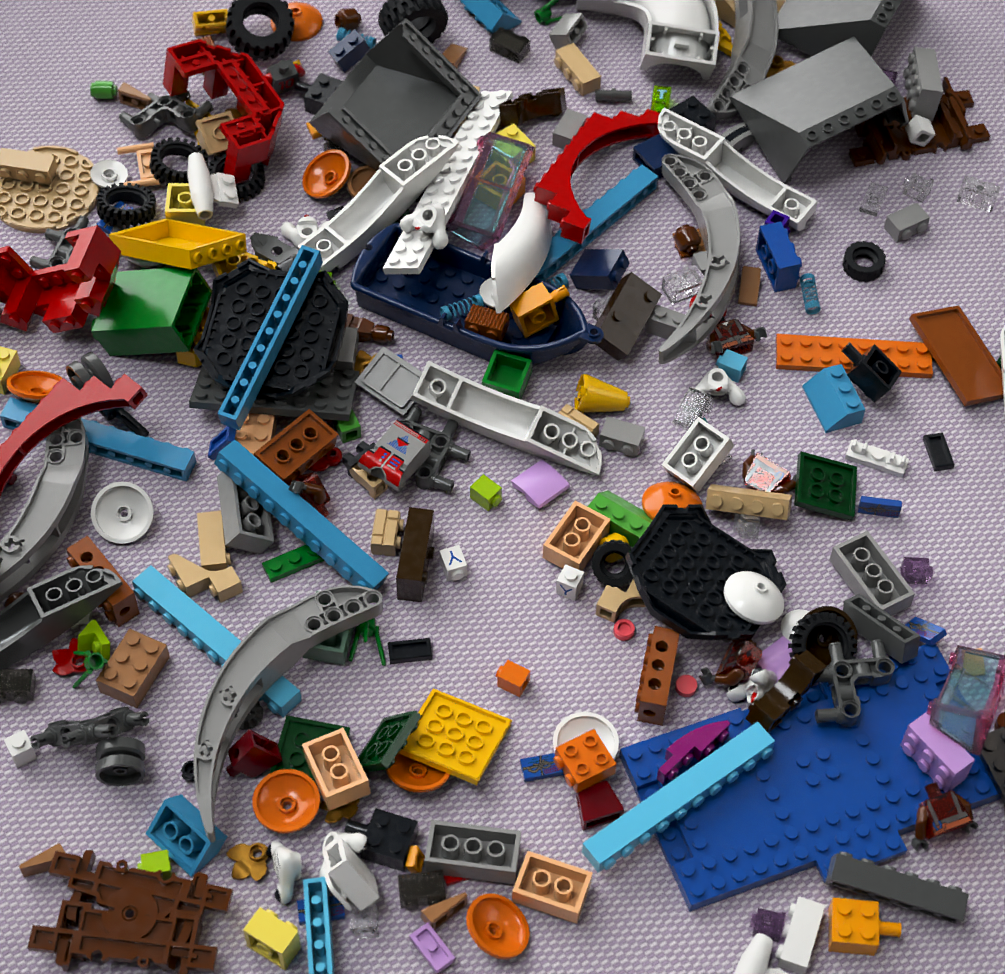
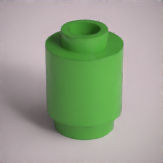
[90,81,118,99]

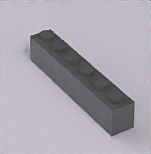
[825,852,969,924]

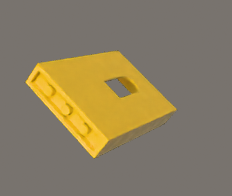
[109,218,247,269]

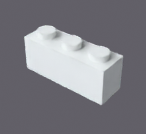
[775,896,825,974]

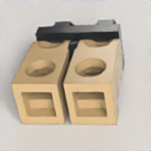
[342,441,390,500]

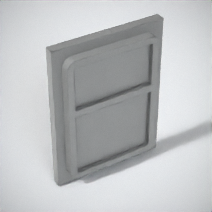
[354,346,422,416]

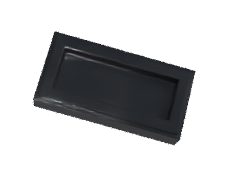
[923,432,955,472]
[388,638,432,664]

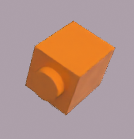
[496,660,531,697]

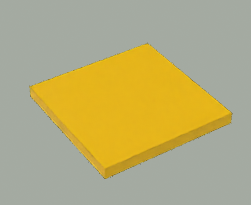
[398,688,512,785]

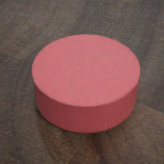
[613,619,635,641]
[675,675,697,697]

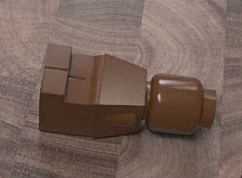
[346,313,394,343]

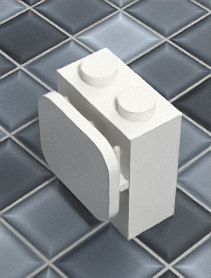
[323,838,380,911]

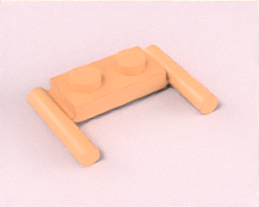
[117,142,160,188]

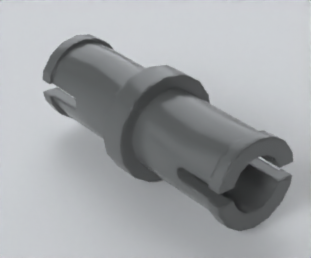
[595,88,632,103]

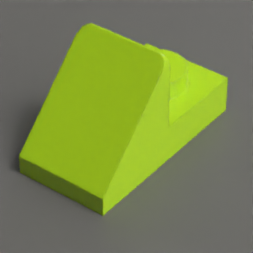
[78,619,110,660]

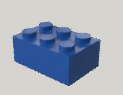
[755,221,802,292]

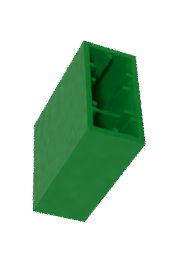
[91,267,212,356]

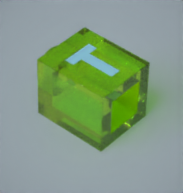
[651,85,672,113]

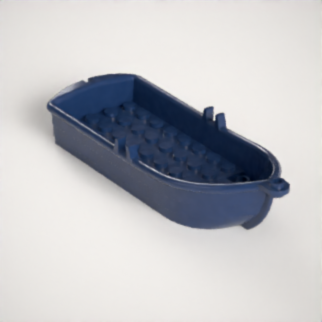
[350,223,604,366]

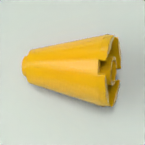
[574,374,630,413]

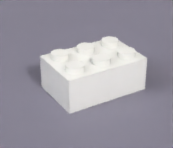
[661,417,734,493]

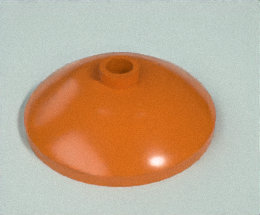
[271,2,323,42]
[302,149,351,199]
[6,371,62,404]
[642,481,703,520]
[386,753,450,793]
[252,769,320,833]
[466,893,529,959]

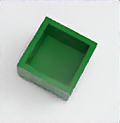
[482,349,532,400]

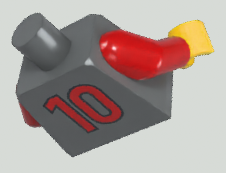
[264,59,305,95]

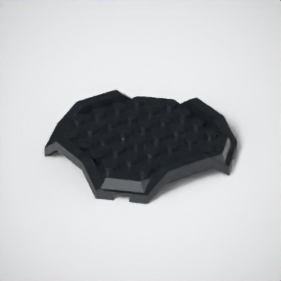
[193,258,349,401]
[625,504,787,640]

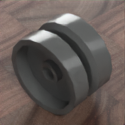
[66,352,114,390]
[95,736,145,786]

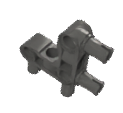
[119,90,214,139]
[29,215,124,269]
[400,406,471,493]
[815,639,895,727]
[30,707,149,749]

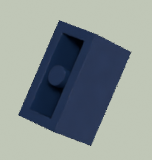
[328,29,370,73]

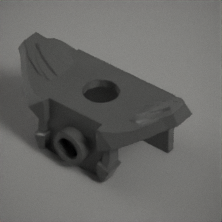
[250,232,299,265]

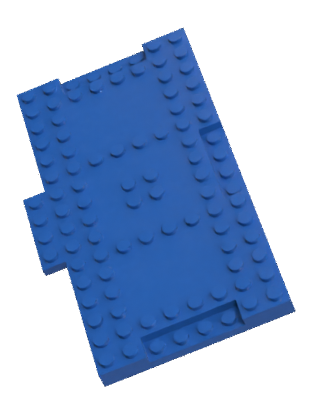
[619,643,1001,912]

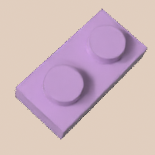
[409,922,455,974]

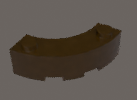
[499,87,567,127]
[745,650,827,733]

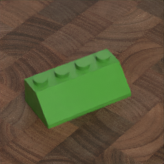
[588,490,653,547]

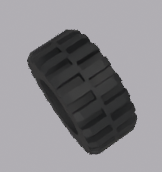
[226,0,294,61]
[378,0,448,44]

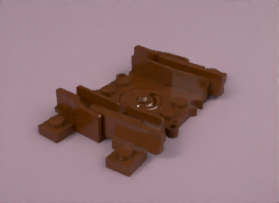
[849,77,990,167]
[27,850,234,974]

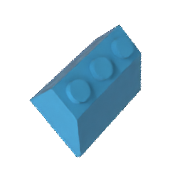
[460,0,522,34]
[802,364,866,433]
[145,794,227,877]

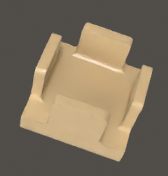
[195,111,234,157]

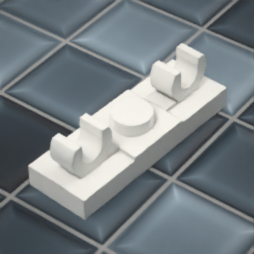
[845,439,909,478]

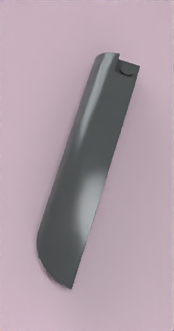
[0,565,122,671]

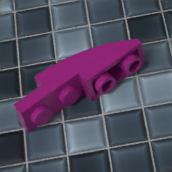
[657,720,731,784]

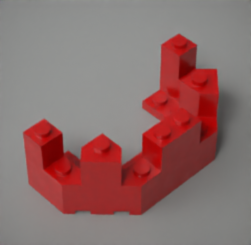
[162,39,285,184]
[0,225,121,333]

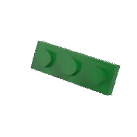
[262,544,325,583]

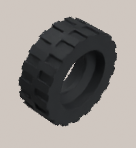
[842,241,886,282]
[592,539,633,587]

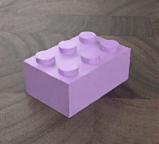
[901,711,975,793]

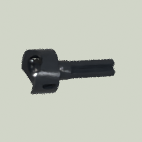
[98,407,149,437]

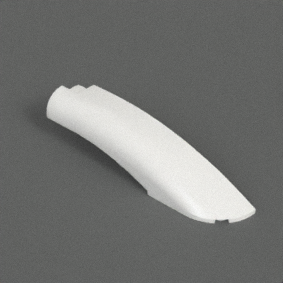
[658,108,817,231]
[297,135,459,273]
[491,192,553,314]
[410,361,602,476]

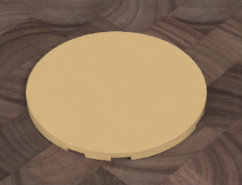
[0,145,101,233]

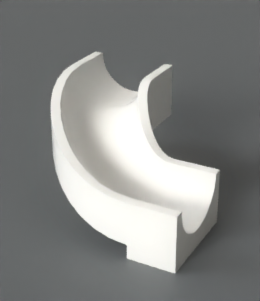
[575,0,720,80]

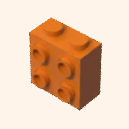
[553,729,617,793]

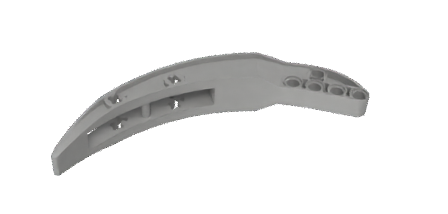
[706,0,778,120]
[659,154,740,364]
[0,418,89,602]
[194,585,383,843]

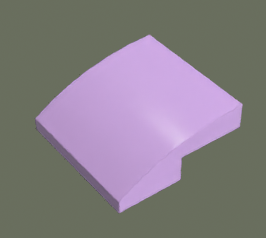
[511,459,570,509]
[751,636,792,682]

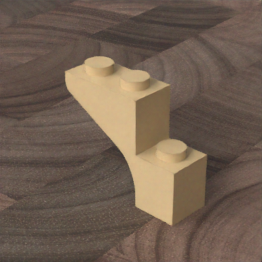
[167,554,243,603]
[595,579,646,623]

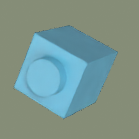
[716,349,748,383]

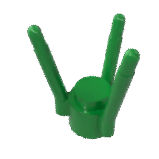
[534,0,563,25]
[349,618,386,666]
[72,650,108,689]

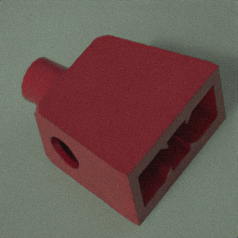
[226,729,282,778]
[576,780,624,831]

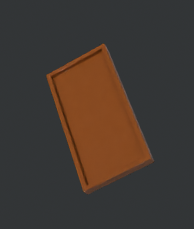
[909,305,1003,406]

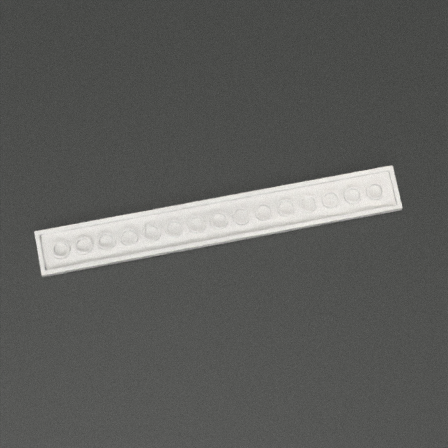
[383,90,514,274]

